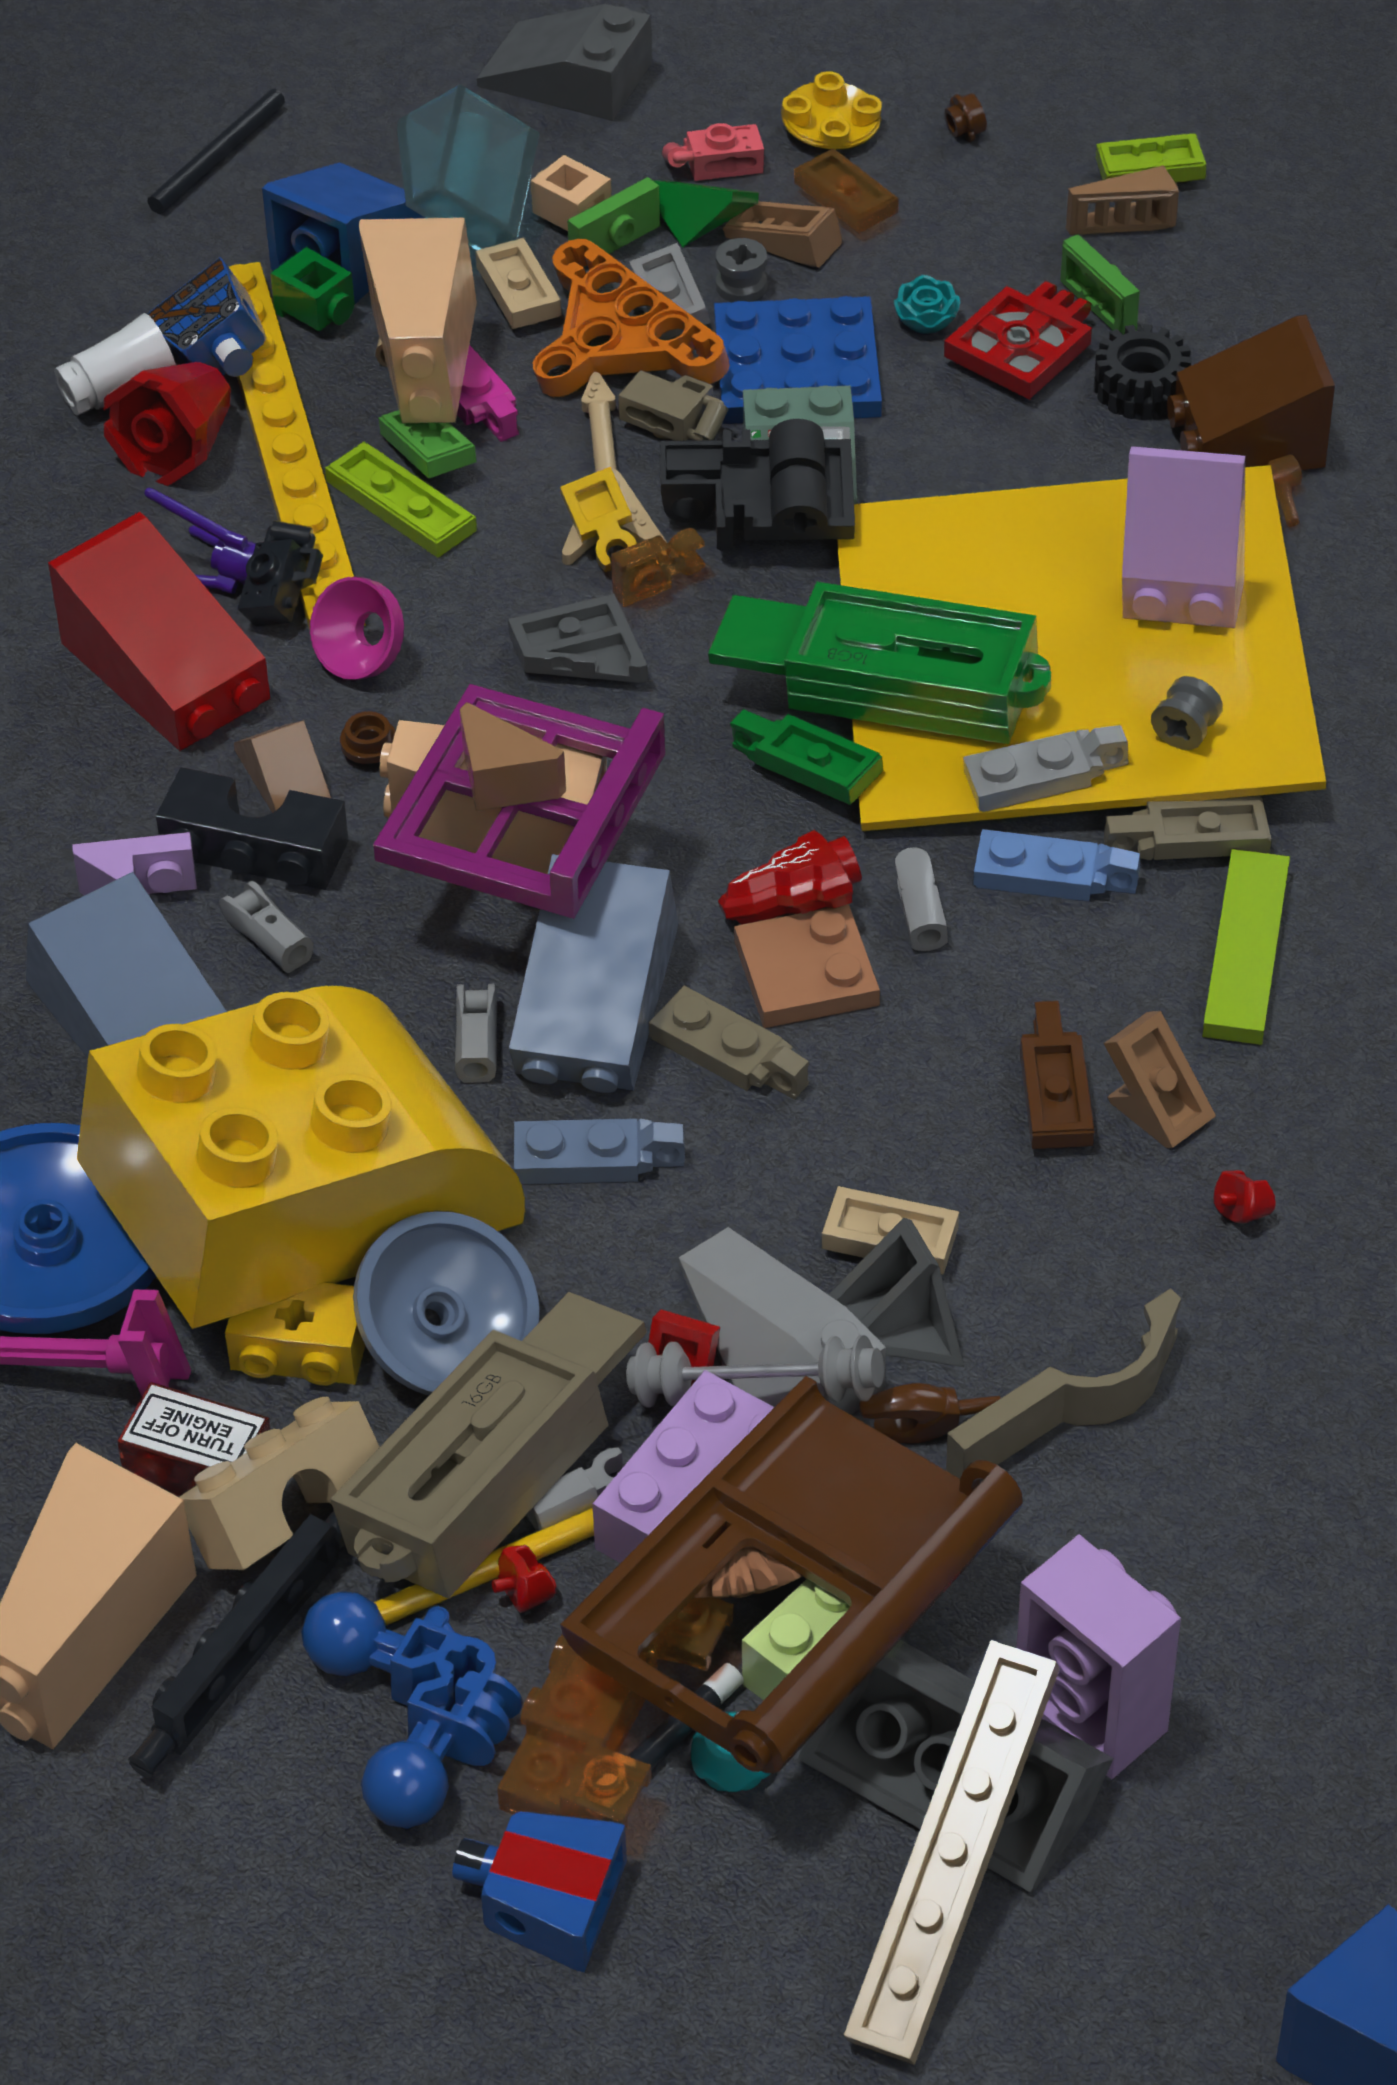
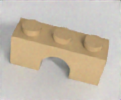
[179,1397,380,1570]

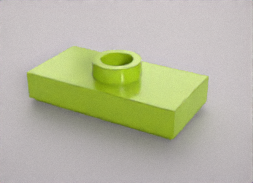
[1096,133,1207,182]

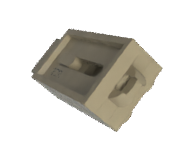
[330,1292,647,1599]

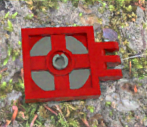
[944,281,1092,400]

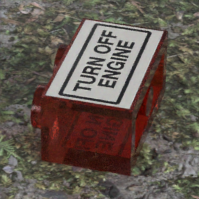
[117,1382,271,1497]

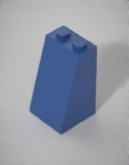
[1276,1904,1397,2085]

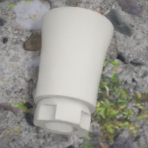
[54,313,176,416]

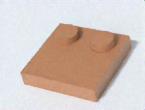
[734,904,880,1028]

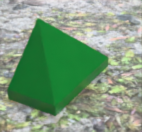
[652,180,759,247]

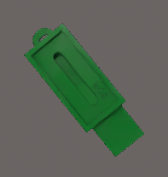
[708,581,1052,744]

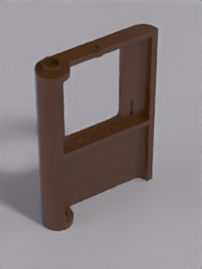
[560,1376,1023,1774]

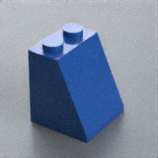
[262,162,424,304]

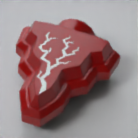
[718,830,862,925]

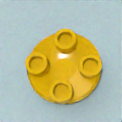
[781,71,882,149]

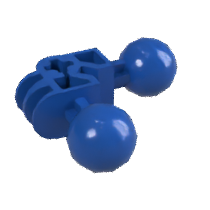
[301,1591,524,1829]

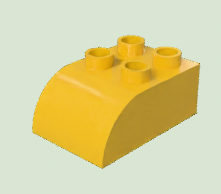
[76,986,525,1329]

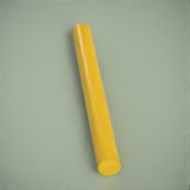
[374,1508,594,1626]

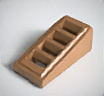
[1066,165,1179,235]
[723,201,842,267]

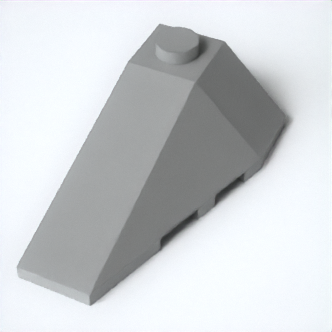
[679,1227,886,1415]

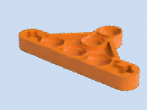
[533,239,730,397]

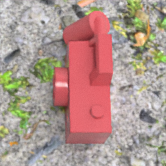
[662,123,764,181]

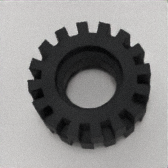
[1094,324,1192,420]

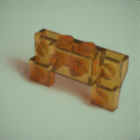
[497,1597,734,1830]

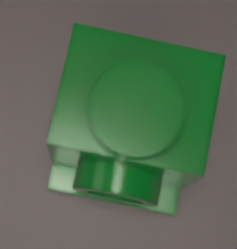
[270,247,355,331]

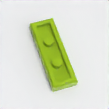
[325,441,477,558]

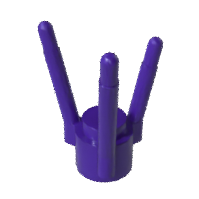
[144,488,256,594]

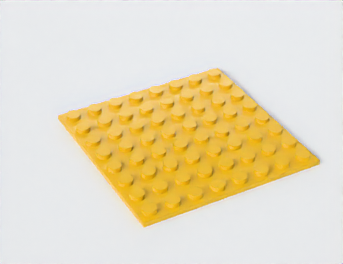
[837,465,1326,831]

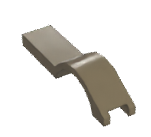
[946,1288,1181,1479]

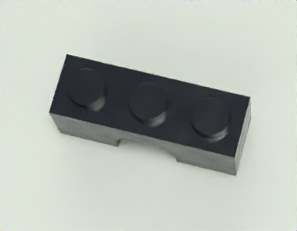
[156,767,349,890]

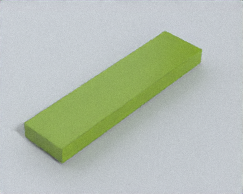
[1202,849,1290,1045]

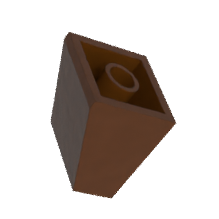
[1167,315,1335,474]

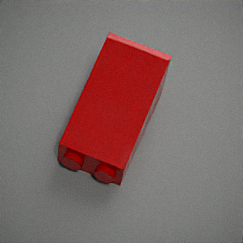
[48,511,270,751]

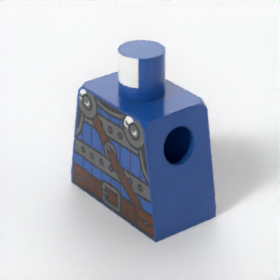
[147,257,267,377]

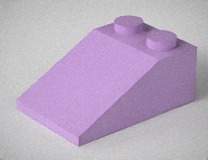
[1122,446,1245,628]

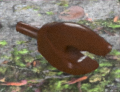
[859,1383,1001,1444]

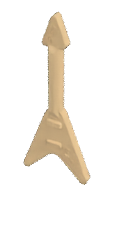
[562,372,668,565]

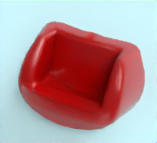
[1213,1170,1276,1224]
[492,1545,556,1613]

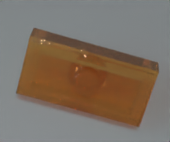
[794,148,899,233]

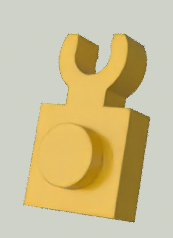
[560,466,638,572]

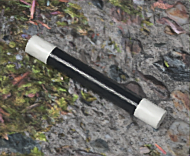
[586,1663,744,1815]

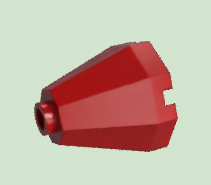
[104,362,231,486]

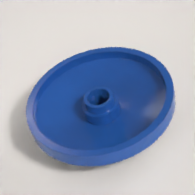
[0,1123,156,1334]

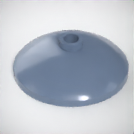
[353,1211,539,1396]

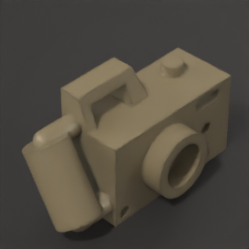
[619,370,729,441]

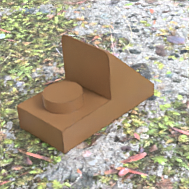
[1104,1011,1216,1148]

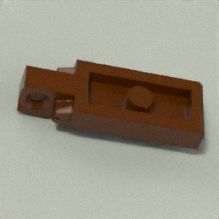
[1020,1001,1094,1149]

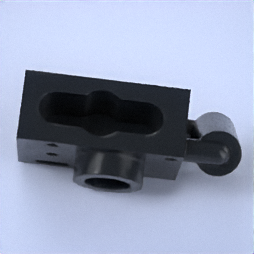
[237,520,323,626]

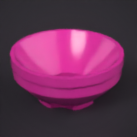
[310,577,404,679]

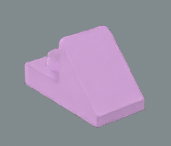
[72,832,197,895]

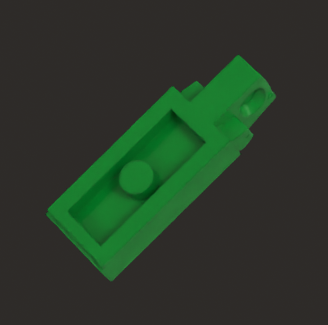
[730,709,883,805]

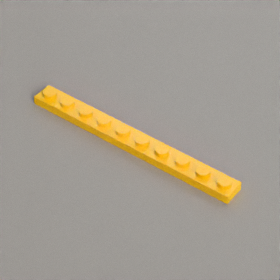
[229,262,366,630]

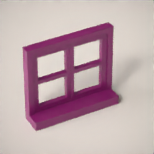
[373,684,665,919]

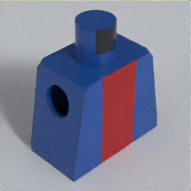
[452,1811,627,1973]

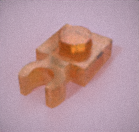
[611,528,705,607]

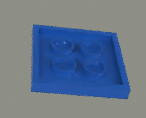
[714,296,882,424]

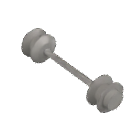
[626,1335,884,1407]

